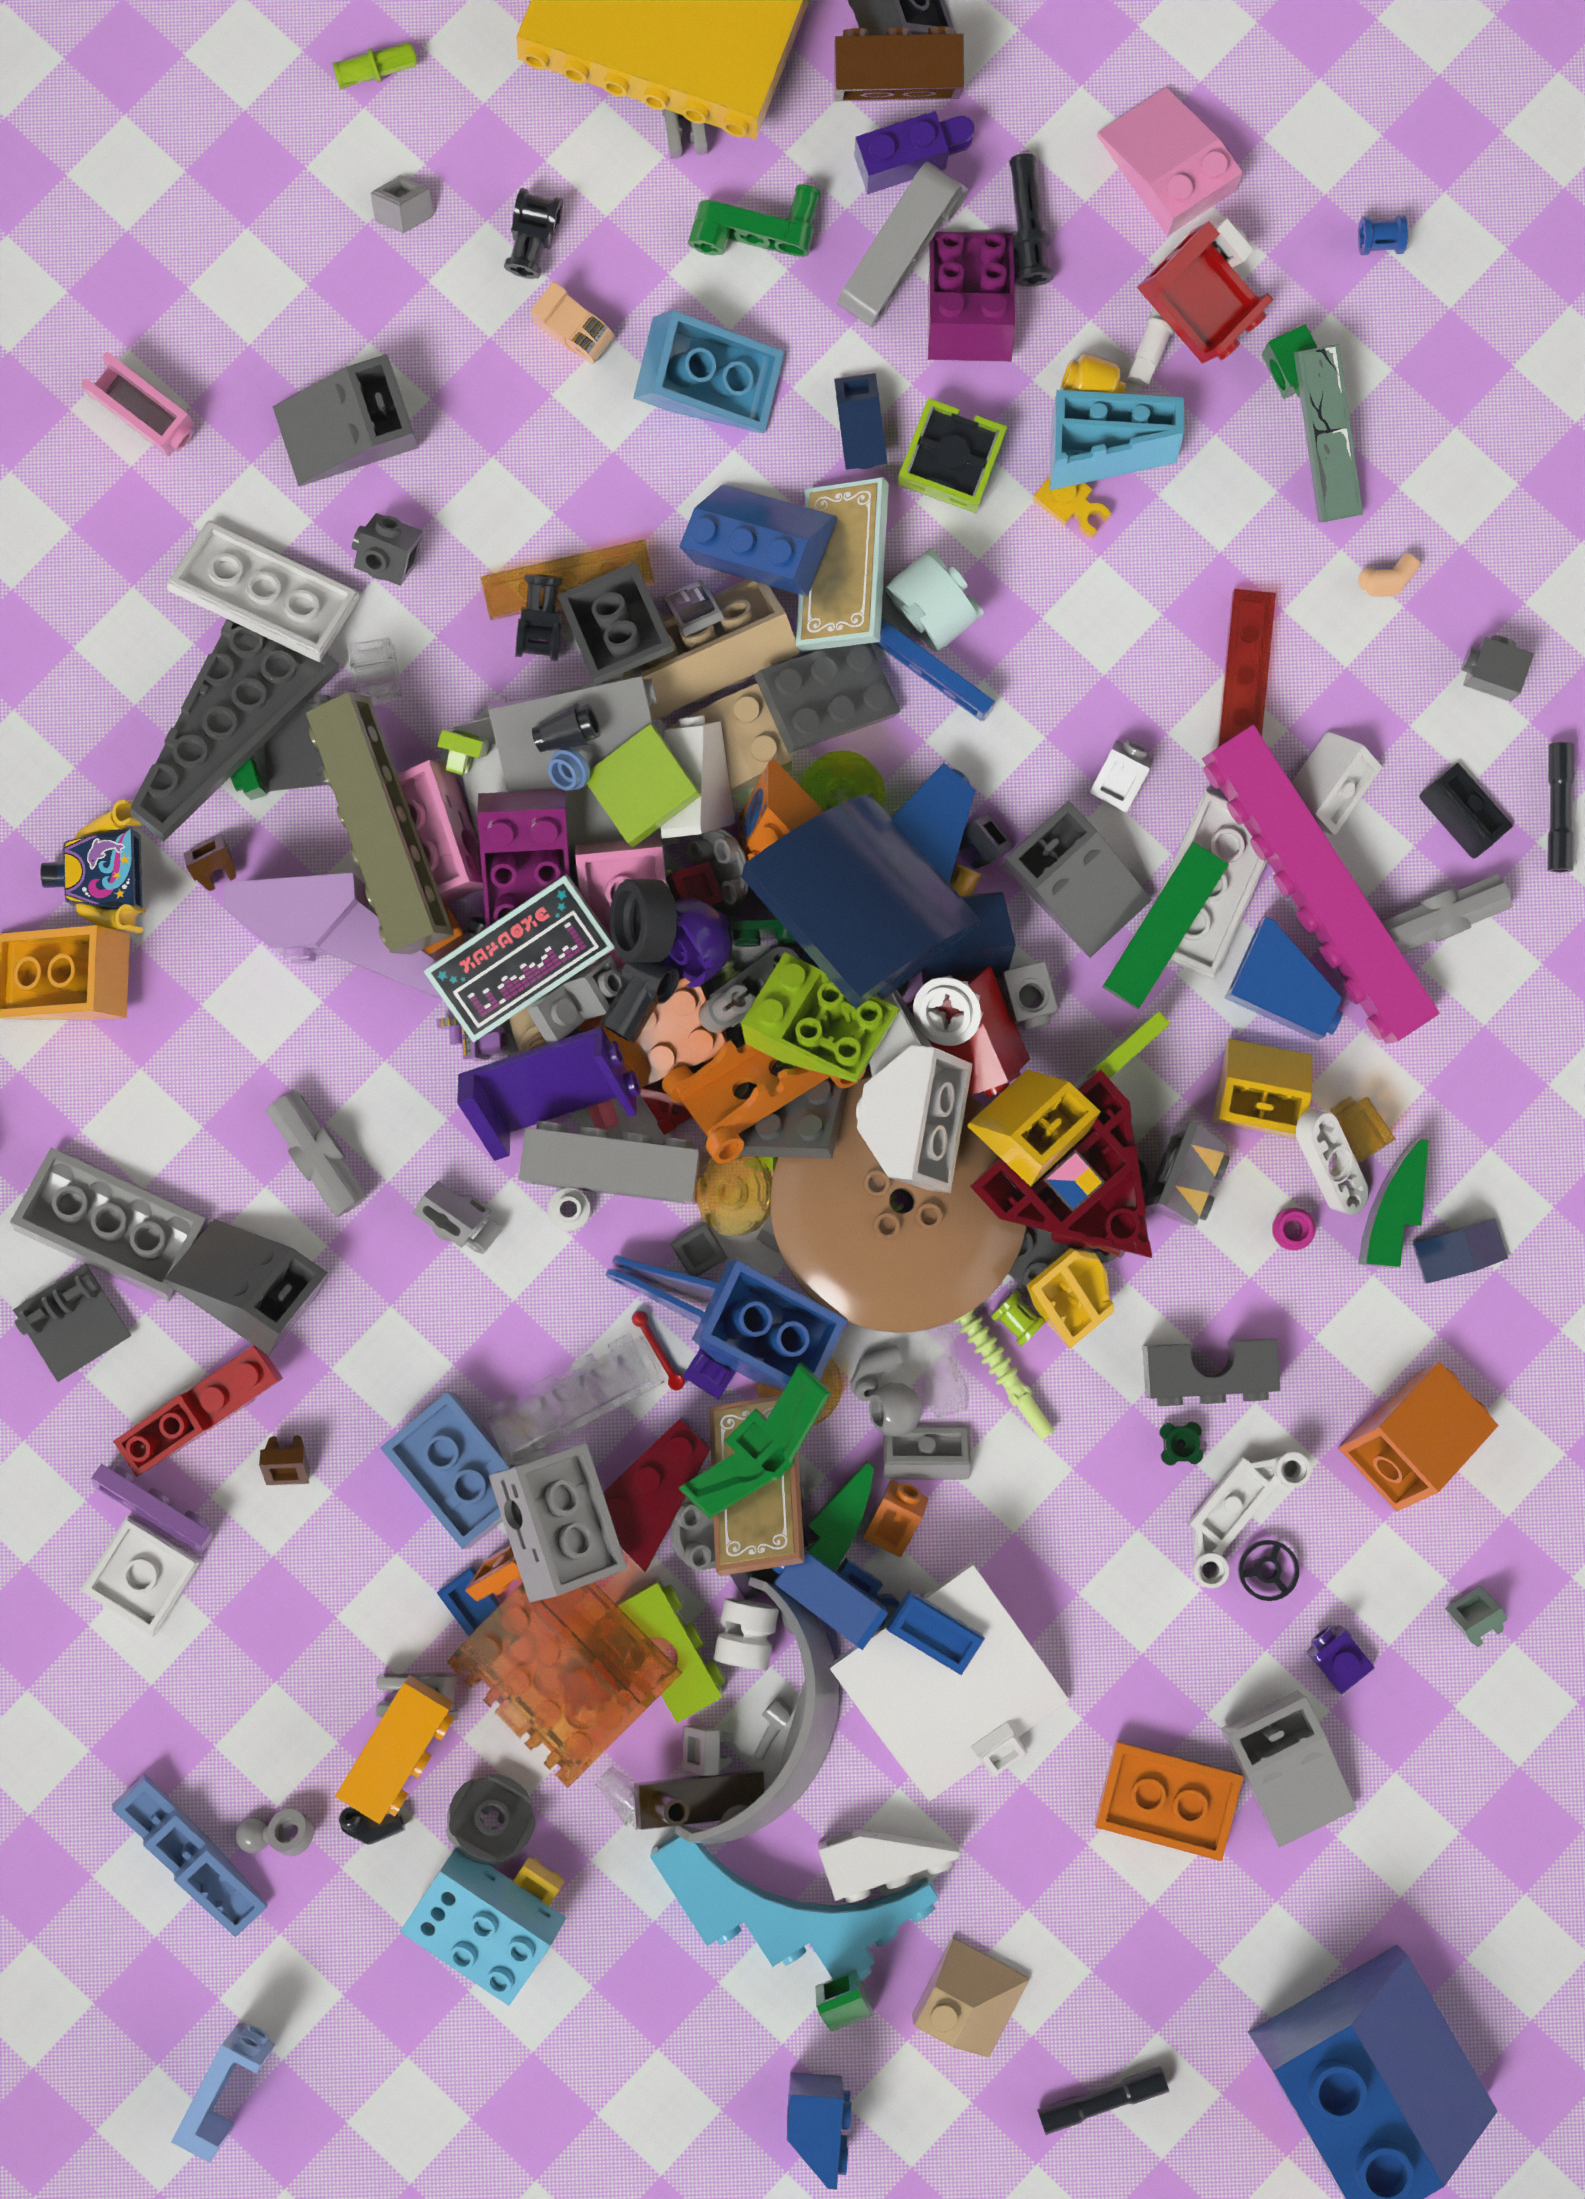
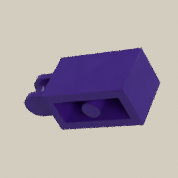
[854,111,974,194]

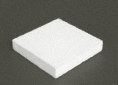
[80,1516,202,1636]

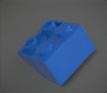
[787,2072,852,2190]

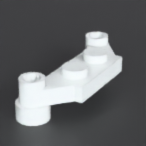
[1187,1451,1312,1588]

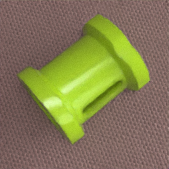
[990,1290,1046,1347]

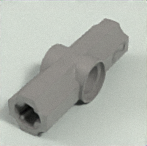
[1381,874,1513,954]
[266,1090,368,1217]

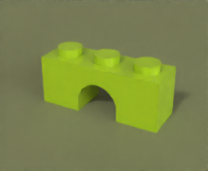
[612,1579,726,1723]

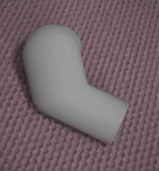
[851,1344,903,1402]

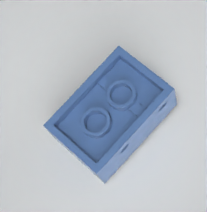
[380,1392,515,1549]

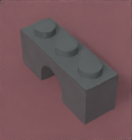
[1142,1339,1281,1406]

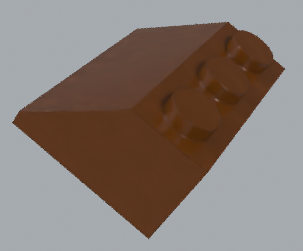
[834,26,964,102]

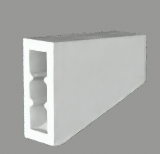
[661,715,735,838]

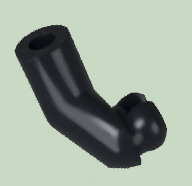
[339,1806,406,1845]

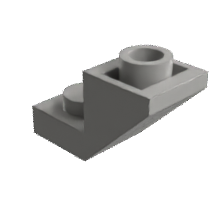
[526,955,623,1044]

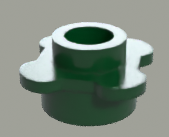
[1159,1421,1204,1466]

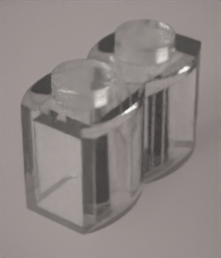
[912,1325,969,1418]

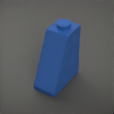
[892,762,976,883]
[1225,917,1343,1041]
[772,1548,889,1650]

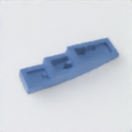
[112,1774,267,1937]

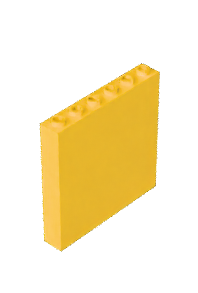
[516,0,809,140]

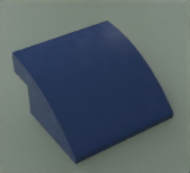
[741,793,982,1009]

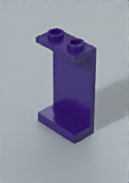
[457,1026,641,1161]

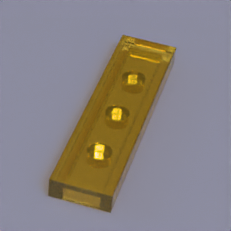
[480,539,655,620]

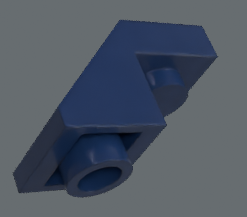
[834,373,888,470]

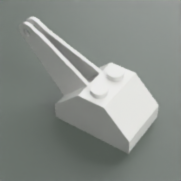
[856,990,973,1193]

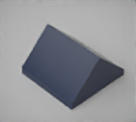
[922,892,1016,984]

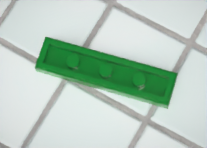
[1102,842,1229,1010]

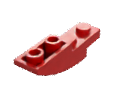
[113,1345,283,1477]

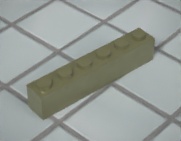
[306,691,454,955]

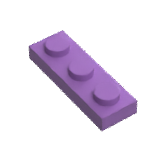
[91,1464,212,1555]

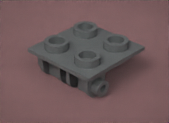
[265,695,332,791]
[13,1264,131,1382]

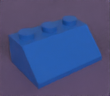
[679,484,838,597]

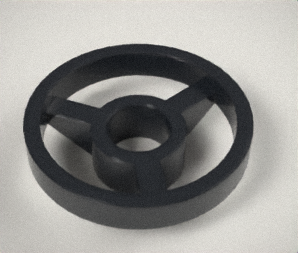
[1238,1540,1299,1601]

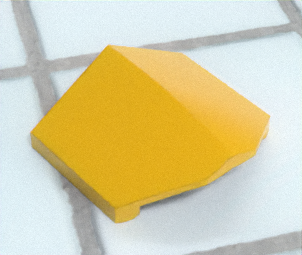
[1027,1248,1114,1349]

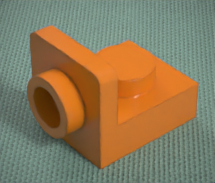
[862,1480,928,1558]

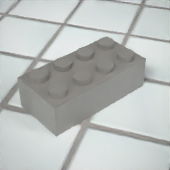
[518,1121,702,1205]

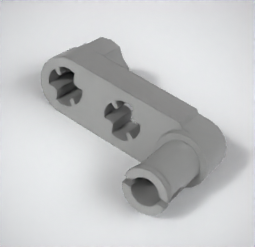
[699,947,800,1033]

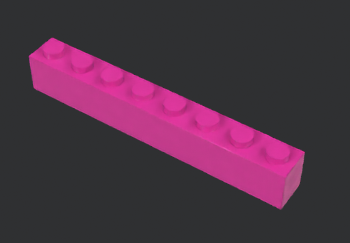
[1202,724,1440,1044]

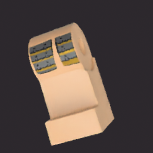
[531,281,615,364]

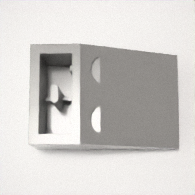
[1220,1690,1357,1848]

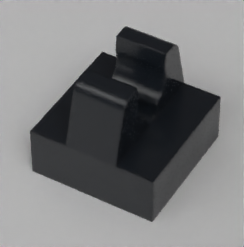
[959,813,1015,869]

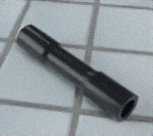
[1547,742,1575,873]
[1037,2066,1170,2135]

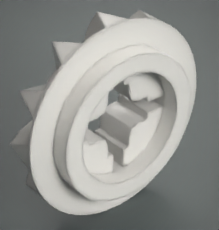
[913,975,983,1046]

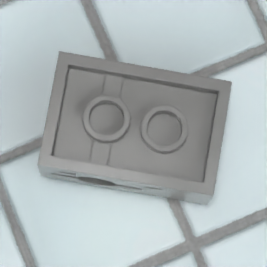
[489,1443,627,1603]

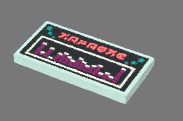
[423,874,614,1042]

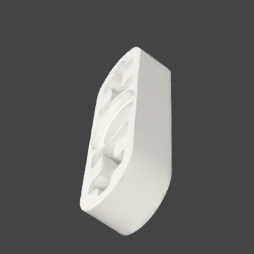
[1296,1109,1368,1215]

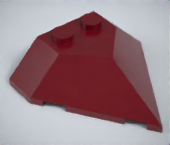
[970,1069,1152,1258]

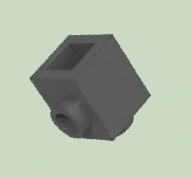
[1461,635,1534,702]

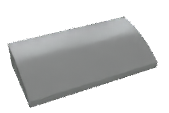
[10,1147,207,1301]

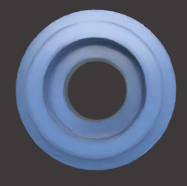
[548,748,590,791]

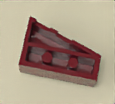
[603,1417,711,1573]

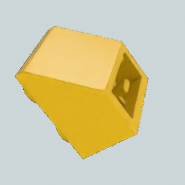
[1212,1038,1313,1139]
[967,1069,1101,1187]

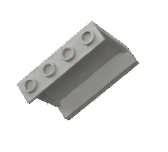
[488,668,679,866]

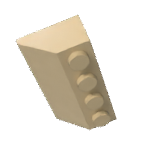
[622,579,801,720]

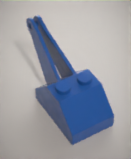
[605,1255,847,1391]

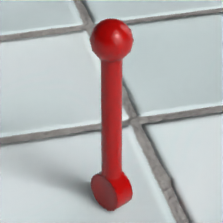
[631,1310,685,1391]

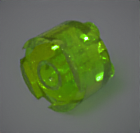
[800,750,885,812]

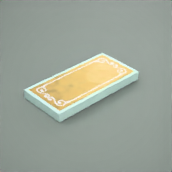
[796,477,889,651]

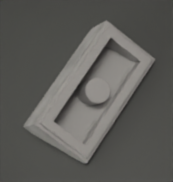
[883,1426,971,1480]

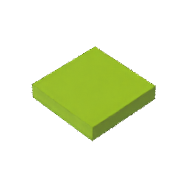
[587,724,702,847]
[1086,1011,1171,1079]

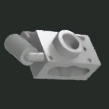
[413,1181,502,1254]

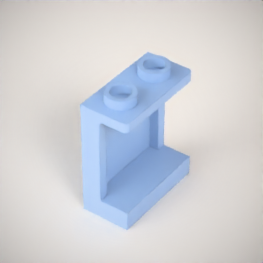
[171,2024,275,2163]

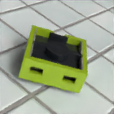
[897,398,1007,514]

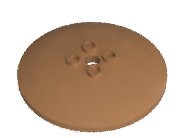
[770,1077,1026,1333]

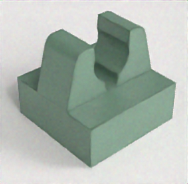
[1445,1586,1508,1647]

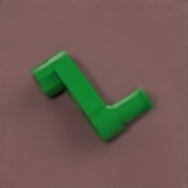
[688,184,822,257]

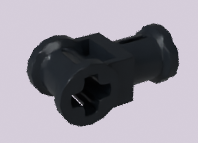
[504,188,563,279]
[515,573,563,661]

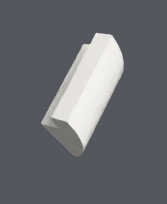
[829,1562,1069,1802]

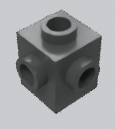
[352,513,423,586]

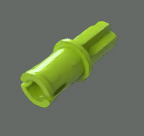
[332,42,418,90]

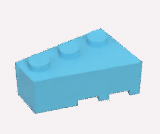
[1050,390,1184,490]

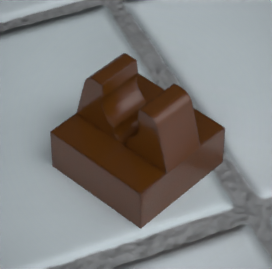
[184,834,236,891]
[259,1435,310,1485]

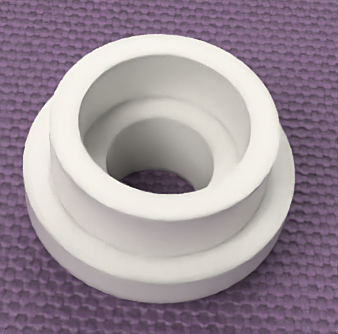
[548,1188,591,1231]

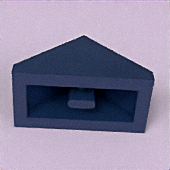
[1412,1218,1508,1284]

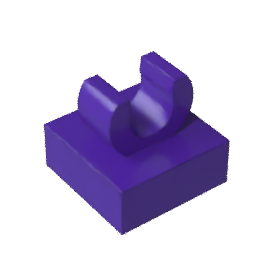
[682,1348,736,1400]

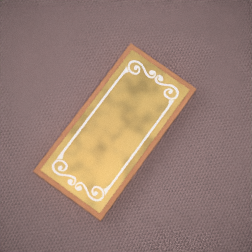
[709,1395,805,1576]

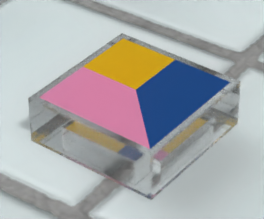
[1042,1150,1105,1212]

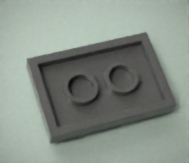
[754,643,901,754]
[704,1077,848,1159]

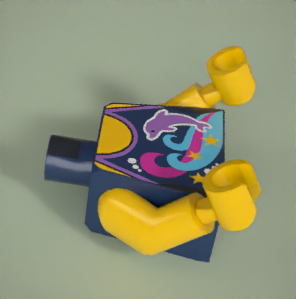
[40,800,146,934]

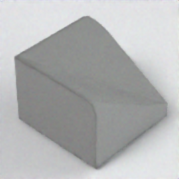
[371,175,433,233]

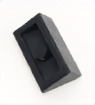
[1419,762,1513,859]

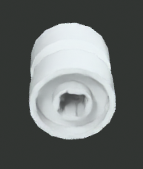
[713,1598,779,1670]

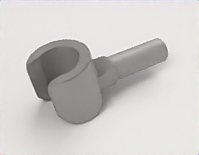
[753,1697,792,1760]

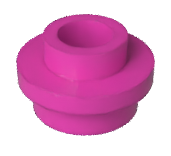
[1272,1208,1316,1250]

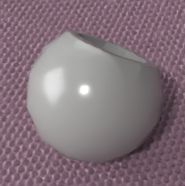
[869,1382,922,1437]

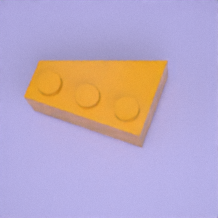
[334,1675,454,1824]

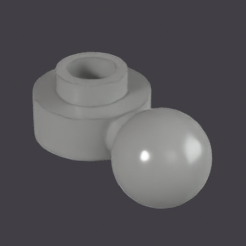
[236,1808,314,1856]

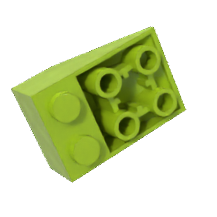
[741,952,900,1083]

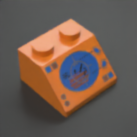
[738,759,824,861]

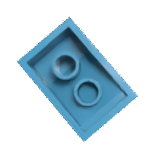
[633,310,785,433]

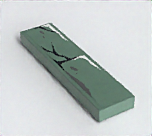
[1294,344,1363,522]

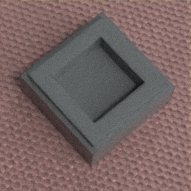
[669,1221,728,1277]

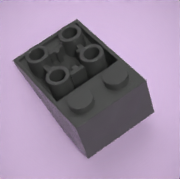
[272,354,419,487]
[1003,800,1152,958]
[163,1219,328,1356]

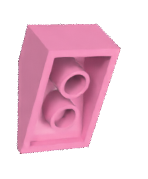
[1097,87,1243,236]

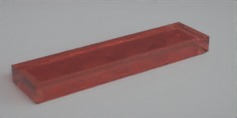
[1217,589,1276,748]

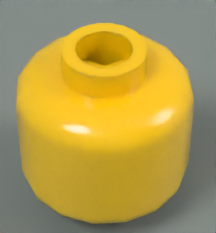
[1060,353,1126,394]

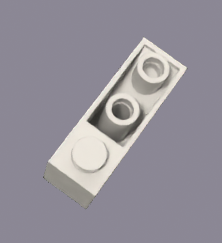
[818,1829,960,1903]

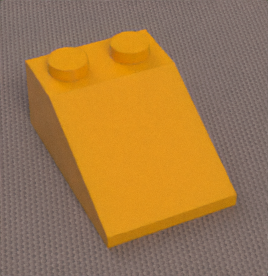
[0,925,130,1020]

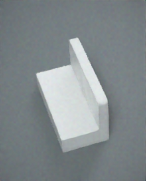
[1291,732,1382,836]

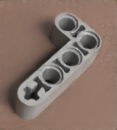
[837,161,968,328]

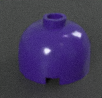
[662,898,731,988]

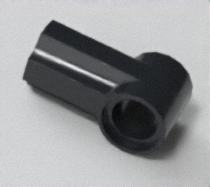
[600,961,679,1043]

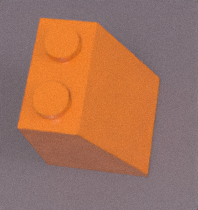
[1338,1361,1499,1512]

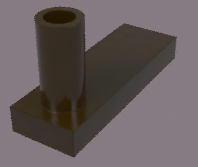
[634,1770,765,1830]

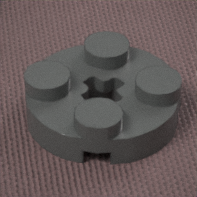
[446,1774,536,1866]

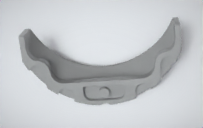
[675,1577,839,1844]

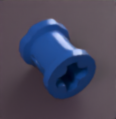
[1358,215,1408,256]

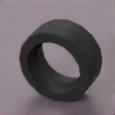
[609,879,677,963]

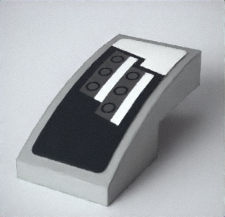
[662,579,724,637]

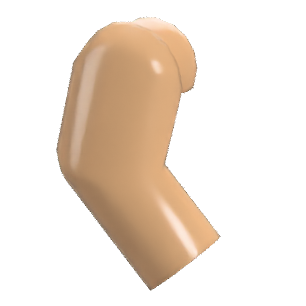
[1358,553,1421,597]

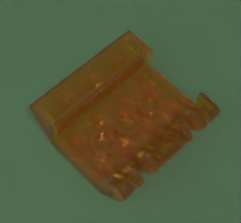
[447,1582,683,1788]

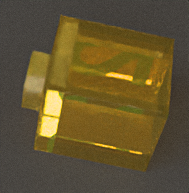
[1329,1096,1396,1163]

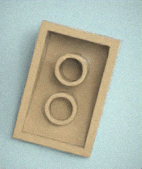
[665,683,792,796]

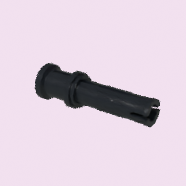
[1009,153,1054,287]

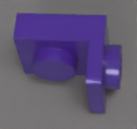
[1306,1625,1375,1695]

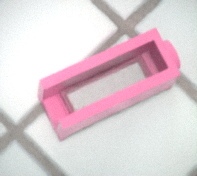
[81,352,194,457]

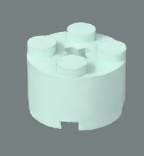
[885,548,984,652]

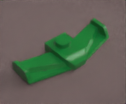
[678,1362,831,1519]

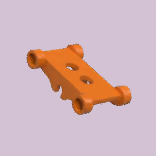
[662,1040,865,1164]

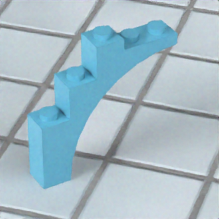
[650,1826,939,1981]

